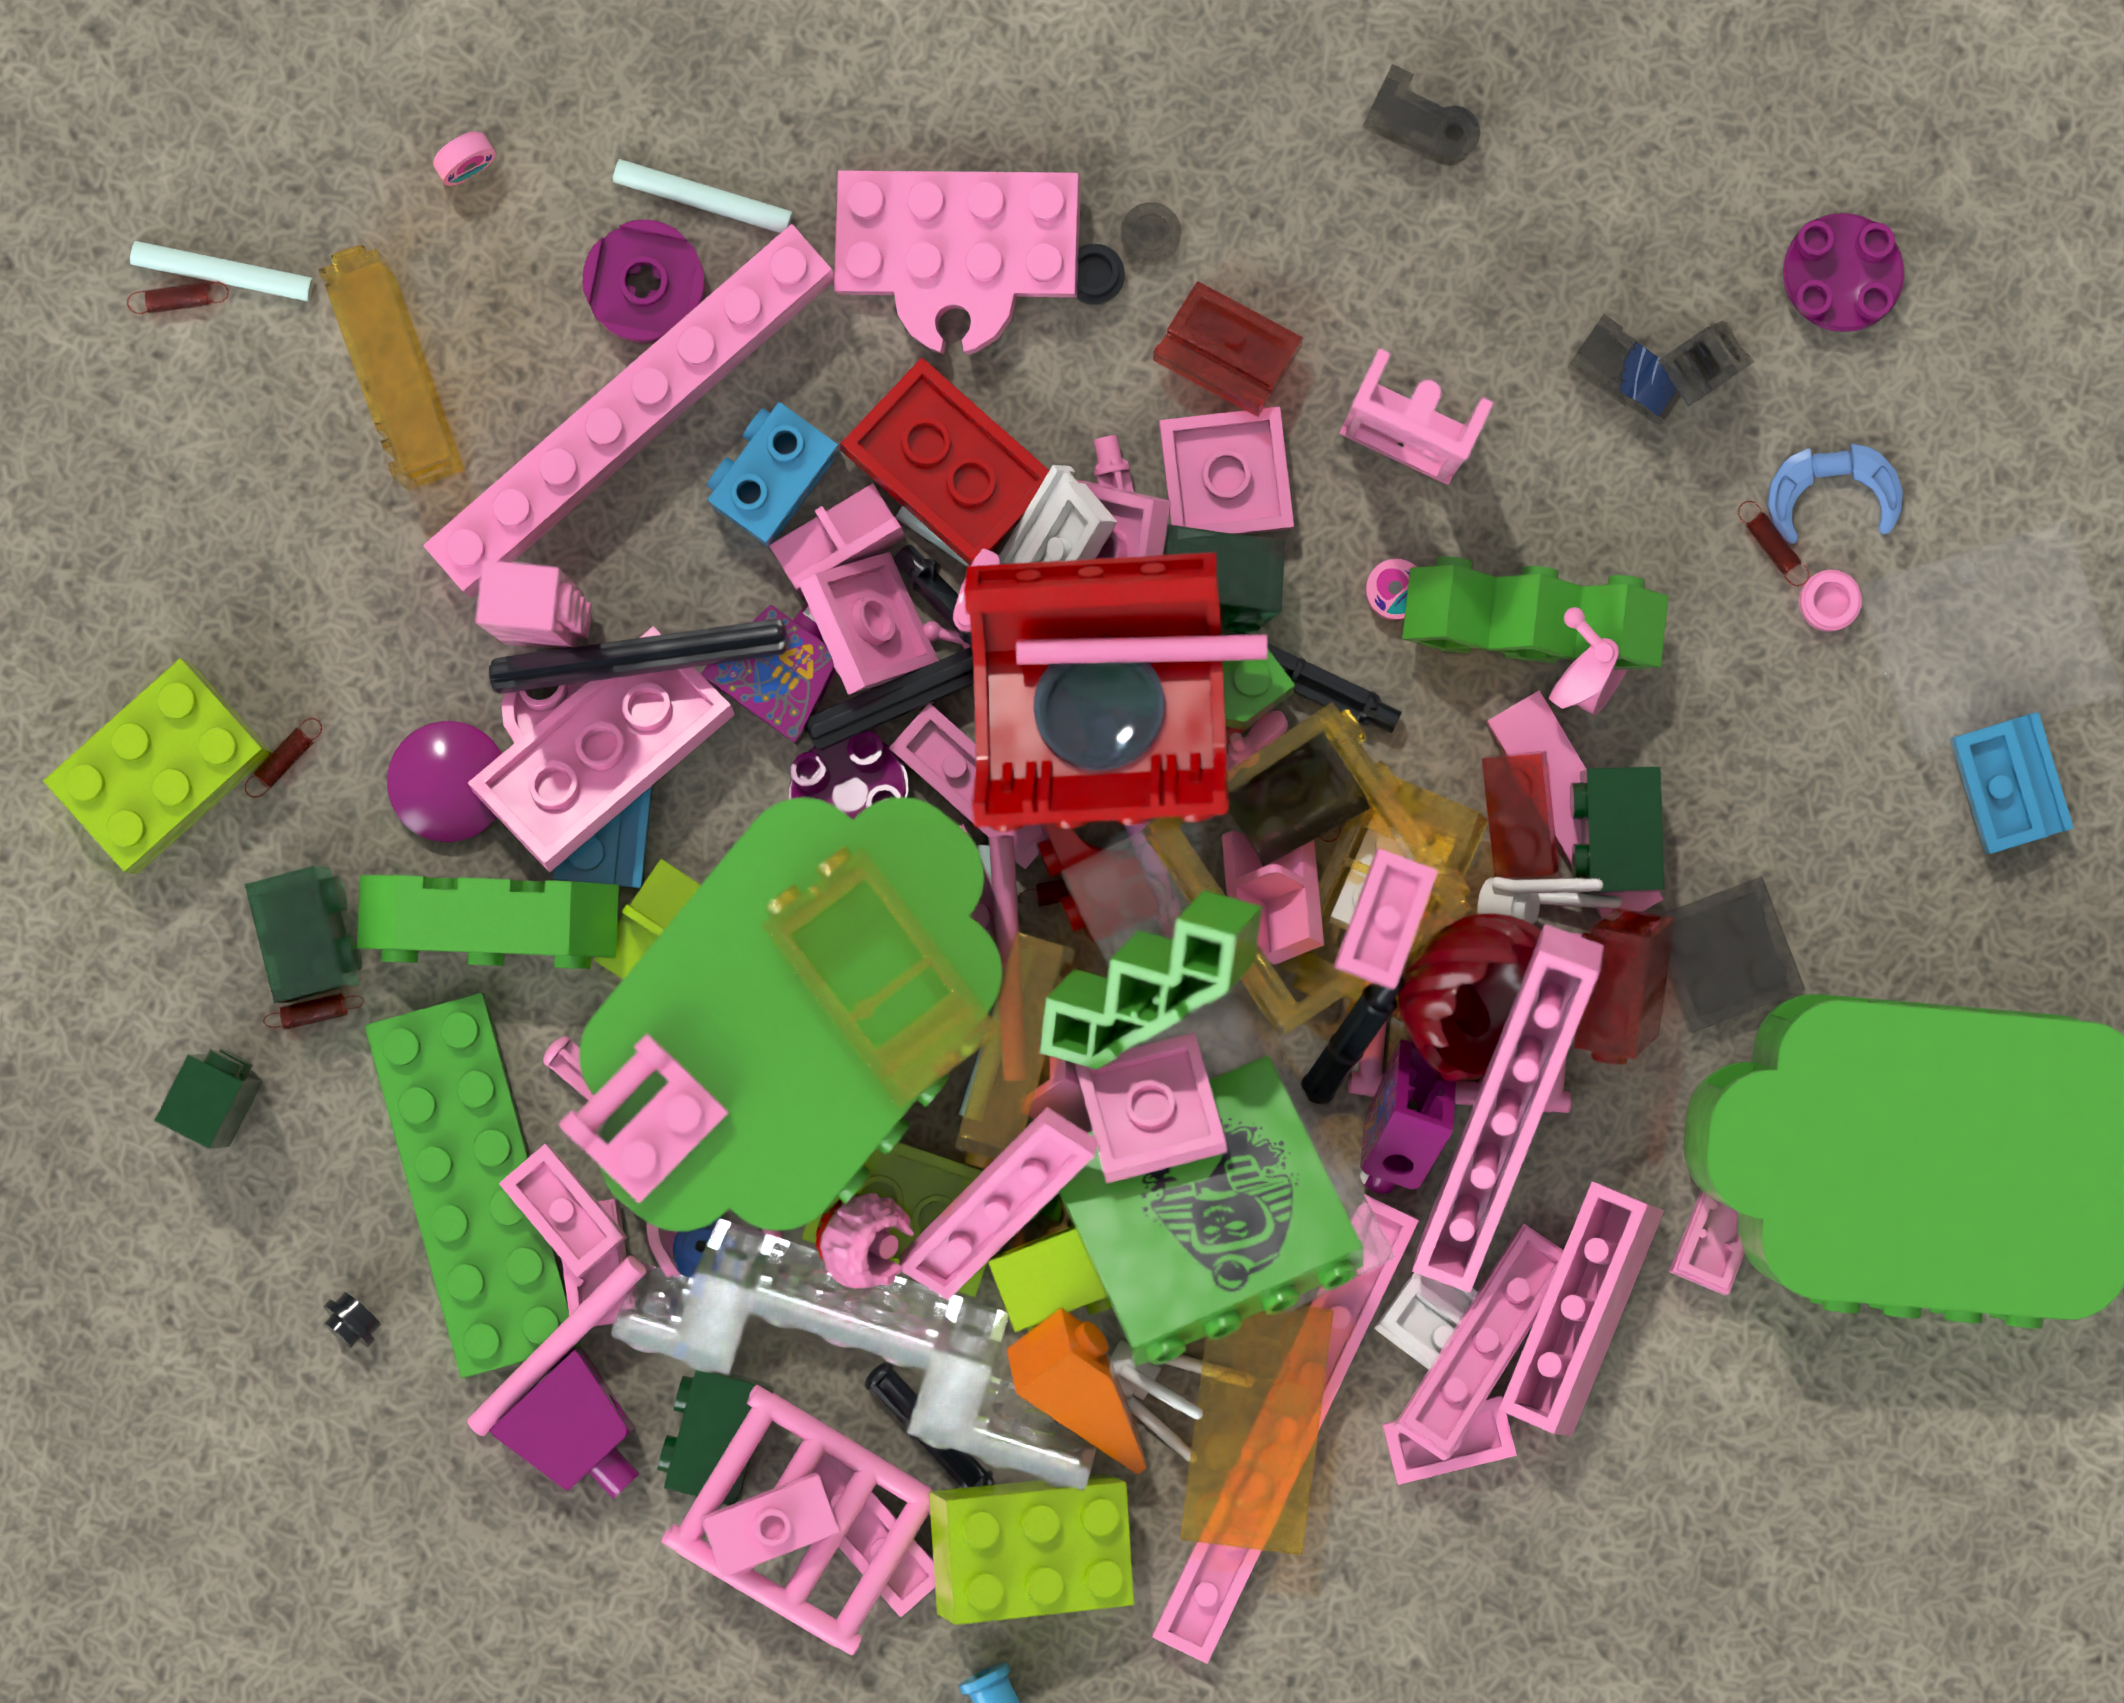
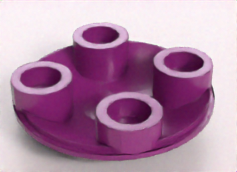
[1783,213,1904,332]
[387,721,502,842]
[789,731,909,820]

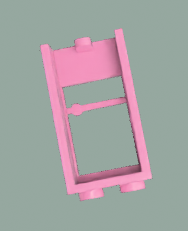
[1339,349,1493,486]

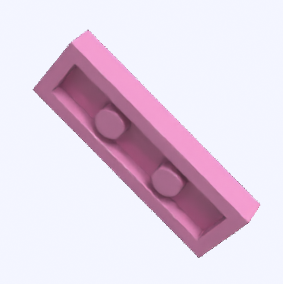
[889,704,1046,870]
[812,1453,935,1618]

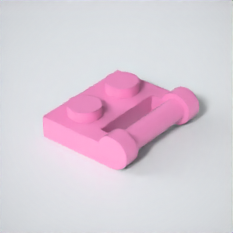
[558,1033,729,1203]

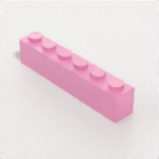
[1412,924,1604,1293]

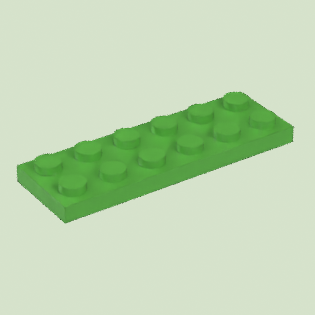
[364,993,581,1379]

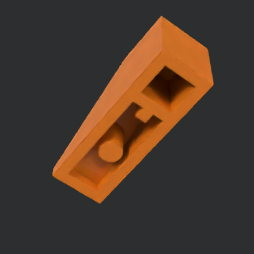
[1006,1308,1147,1475]

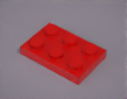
[839,357,1050,566]

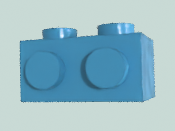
[706,402,841,549]

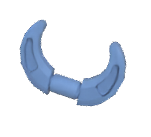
[1767,443,1903,544]

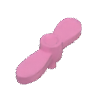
[1227,710,1288,782]

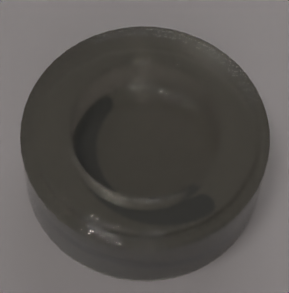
[1121,202,1181,265]

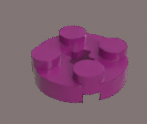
[582,220,705,344]

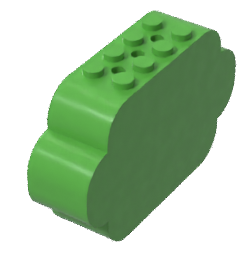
[579,797,1002,1231]
[1684,994,2124,1329]

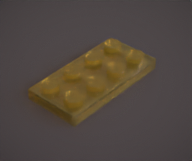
[1180,1304,1334,1555]

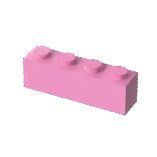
[476,560,592,650]
[1499,1182,1665,1436]

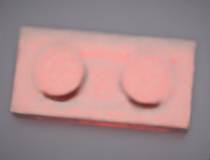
[1482,751,1559,878]

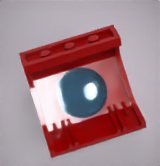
[964,552,1229,832]

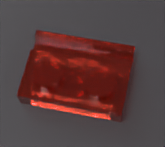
[1153,281,1303,417]

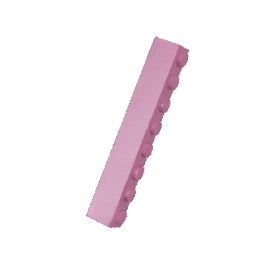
[423,224,834,598]

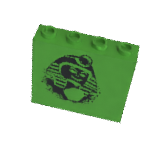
[1057,1055,1363,1366]

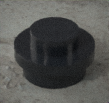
[1074,244,1125,305]
[323,1292,381,1348]

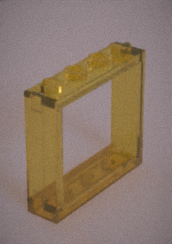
[1141,702,1472,1037]

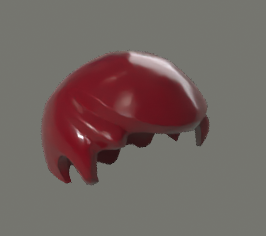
[1398,914,1542,1082]

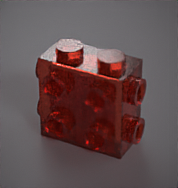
[1574,908,1676,1065]

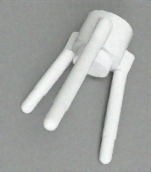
[1477,877,1623,925]
[1110,1339,1256,1463]

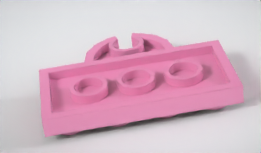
[834,171,1081,355]
[468,626,735,873]

